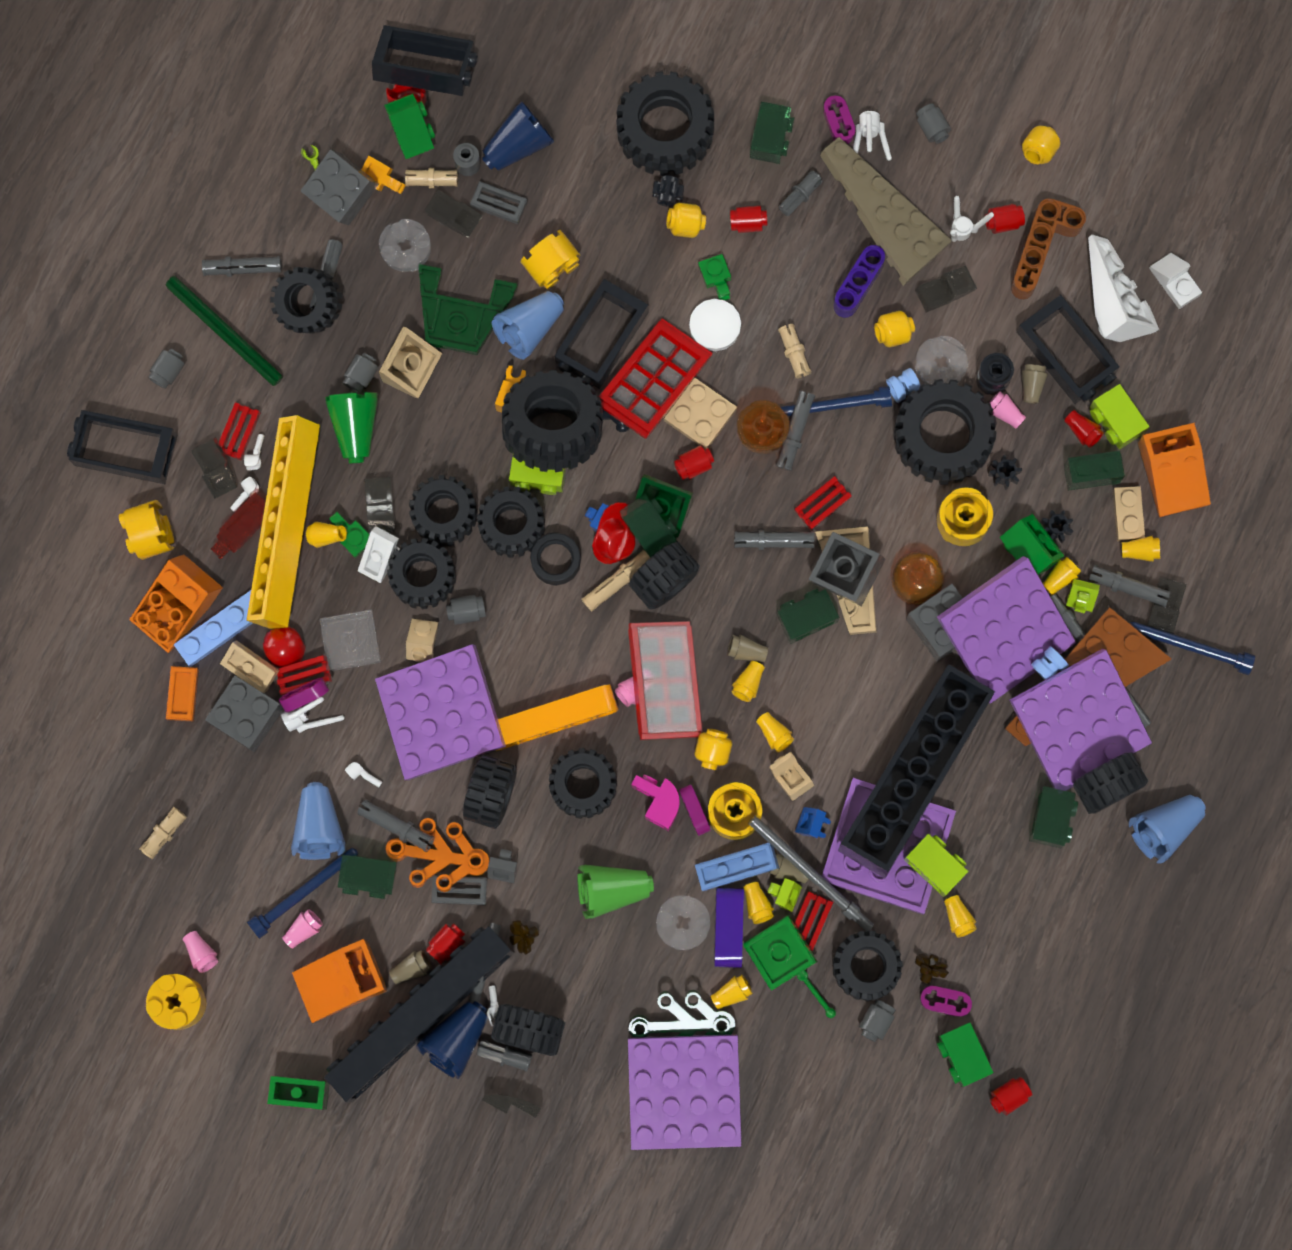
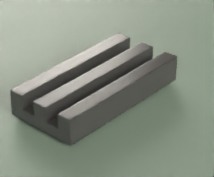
[470,181,528,225]
[431,875,487,905]

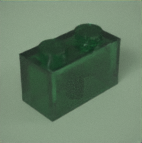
[750,101,795,164]
[1063,451,1125,491]
[620,494,678,558]
[777,589,840,644]
[1029,786,1078,849]
[337,854,397,899]

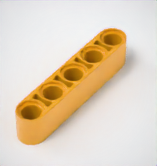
[495,684,619,751]

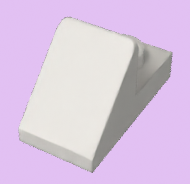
[1149,253,1202,309]
[358,526,400,583]

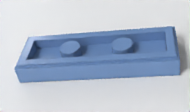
[695,843,779,891]

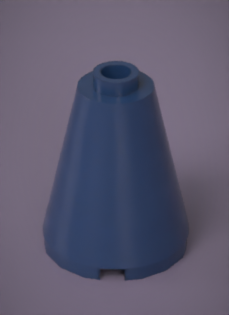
[482,102,554,171]
[416,1001,488,1079]

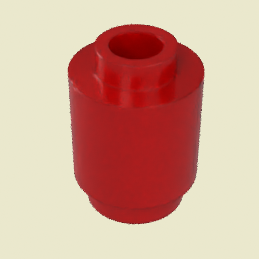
[985,204,1025,234]
[730,205,768,233]
[673,445,714,480]
[426,923,465,964]
[990,1077,1032,1116]

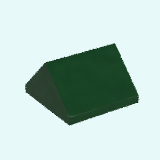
[632,474,693,538]

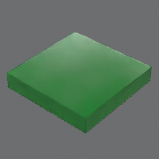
[743,915,818,991]

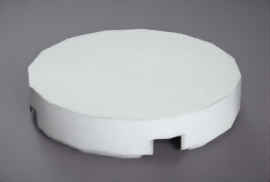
[689,299,741,351]

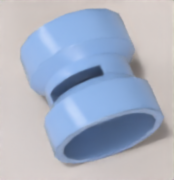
[886,368,921,403]
[1031,646,1069,680]

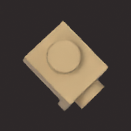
[406,619,438,662]
[770,752,814,801]

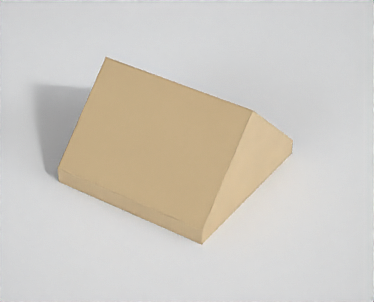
[379,327,442,398]

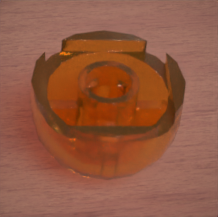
[737,400,789,454]
[891,551,944,605]

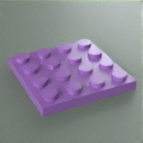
[937,556,1076,704]
[375,644,506,780]
[1009,649,1152,795]
[822,778,956,915]
[628,1035,741,1150]

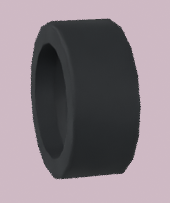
[530,533,581,586]

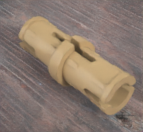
[405,168,458,189]
[778,324,811,378]
[139,807,187,859]

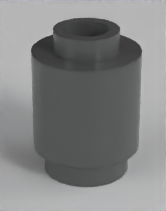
[916,103,951,144]
[453,143,481,176]
[148,349,185,389]
[343,353,379,393]
[446,595,486,625]
[859,999,896,1042]

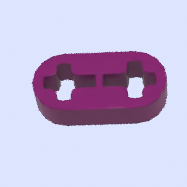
[823,95,855,144]
[279,678,329,712]
[678,784,711,836]
[920,986,972,1017]

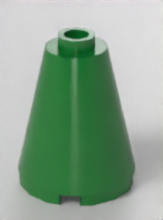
[325,392,378,464]

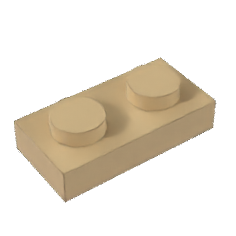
[1113,486,1145,541]
[220,641,279,693]

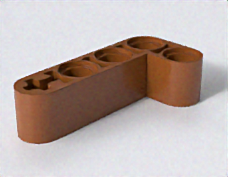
[1011,198,1086,300]

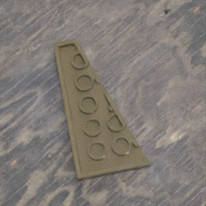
[820,137,952,286]

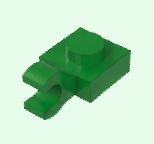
[698,254,731,301]
[329,512,370,559]

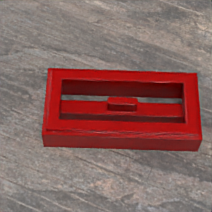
[216,402,261,460]
[794,476,852,530]
[277,655,332,696]
[794,891,833,951]

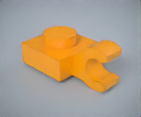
[361,156,406,194]
[495,366,526,413]

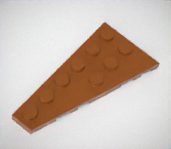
[1005,607,1172,747]

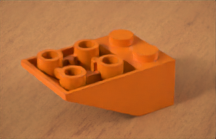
[1138,423,1211,517]
[129,554,223,653]
[292,939,388,1023]

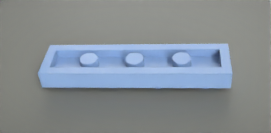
[174,590,253,667]

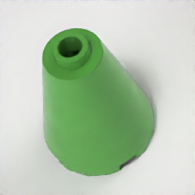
[577,865,654,919]

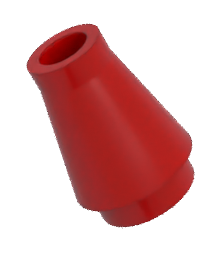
[1064,410,1104,448]

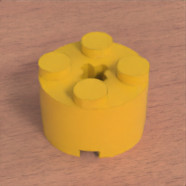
[520,230,580,290]
[937,488,993,546]
[119,500,174,560]
[708,782,762,840]
[146,974,206,1030]

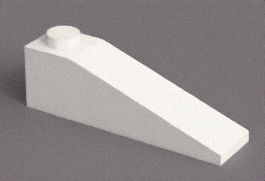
[1088,235,1159,342]

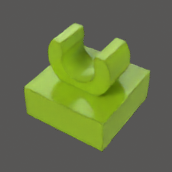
[1066,579,1100,613]
[767,878,802,912]

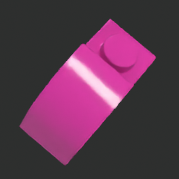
[631,774,680,832]

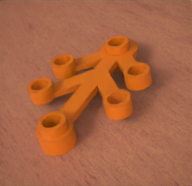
[386,818,489,892]

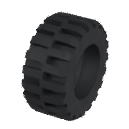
[616,71,714,176]
[502,370,603,472]
[894,379,997,485]

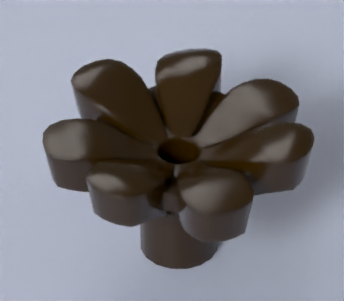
[509,920,539,955]
[915,954,949,984]

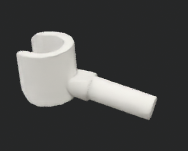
[244,434,264,470]
[230,477,259,512]
[345,762,382,788]
[487,986,499,1026]

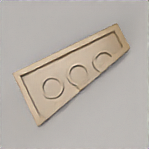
[815,527,877,635]

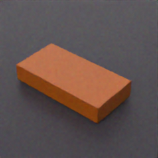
[166,666,199,722]

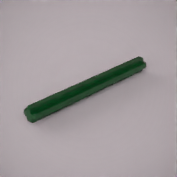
[165,276,283,386]

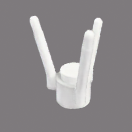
[853,111,892,161]
[950,196,994,242]
[281,677,344,733]

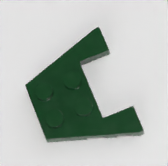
[418,264,518,355]

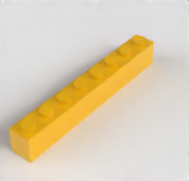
[246,415,320,629]

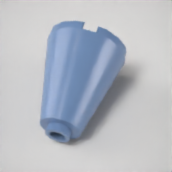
[492,291,564,360]
[291,782,345,860]
[1129,795,1206,863]

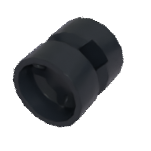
[976,353,1014,395]

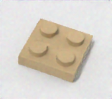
[664,378,737,449]

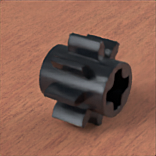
[652,175,684,207]
[988,455,1022,490]
[1041,510,1073,543]

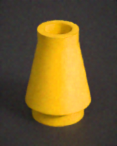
[306,522,347,548]
[1122,536,1160,562]
[1042,557,1081,596]
[732,661,765,702]
[756,712,794,752]
[743,882,774,924]
[944,895,977,938]
[710,975,753,1010]

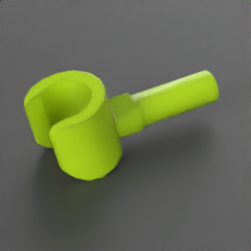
[301,145,319,170]

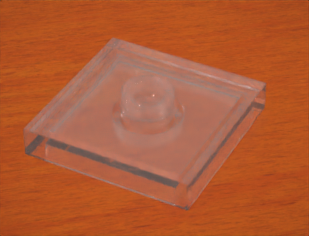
[320,610,381,671]

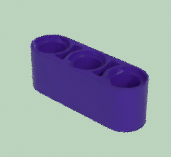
[834,245,885,318]
[715,888,744,968]

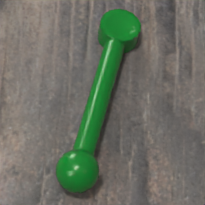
[797,971,836,1019]

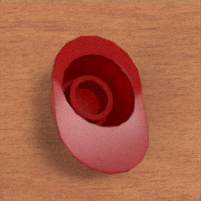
[592,502,637,564]

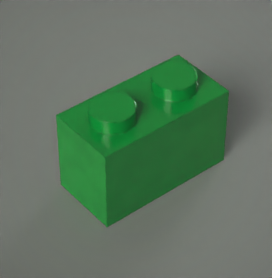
[384,94,435,159]
[999,514,1064,576]
[936,1022,994,1087]
[267,1076,330,1110]

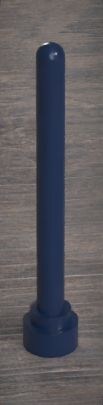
[766,386,892,419]
[1130,622,1255,675]
[247,848,358,939]

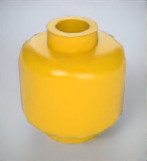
[1022,126,1061,164]
[666,203,706,238]
[874,311,915,347]
[694,729,732,770]

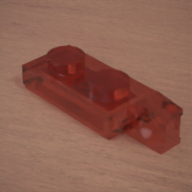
[211,492,266,559]

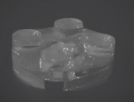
[379,219,431,272]
[915,336,968,385]
[657,896,710,950]

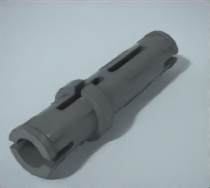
[202,256,282,277]
[775,391,815,471]
[734,529,814,550]
[1089,565,1171,607]
[357,800,435,852]

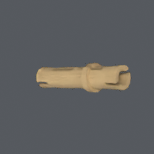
[581,550,650,612]

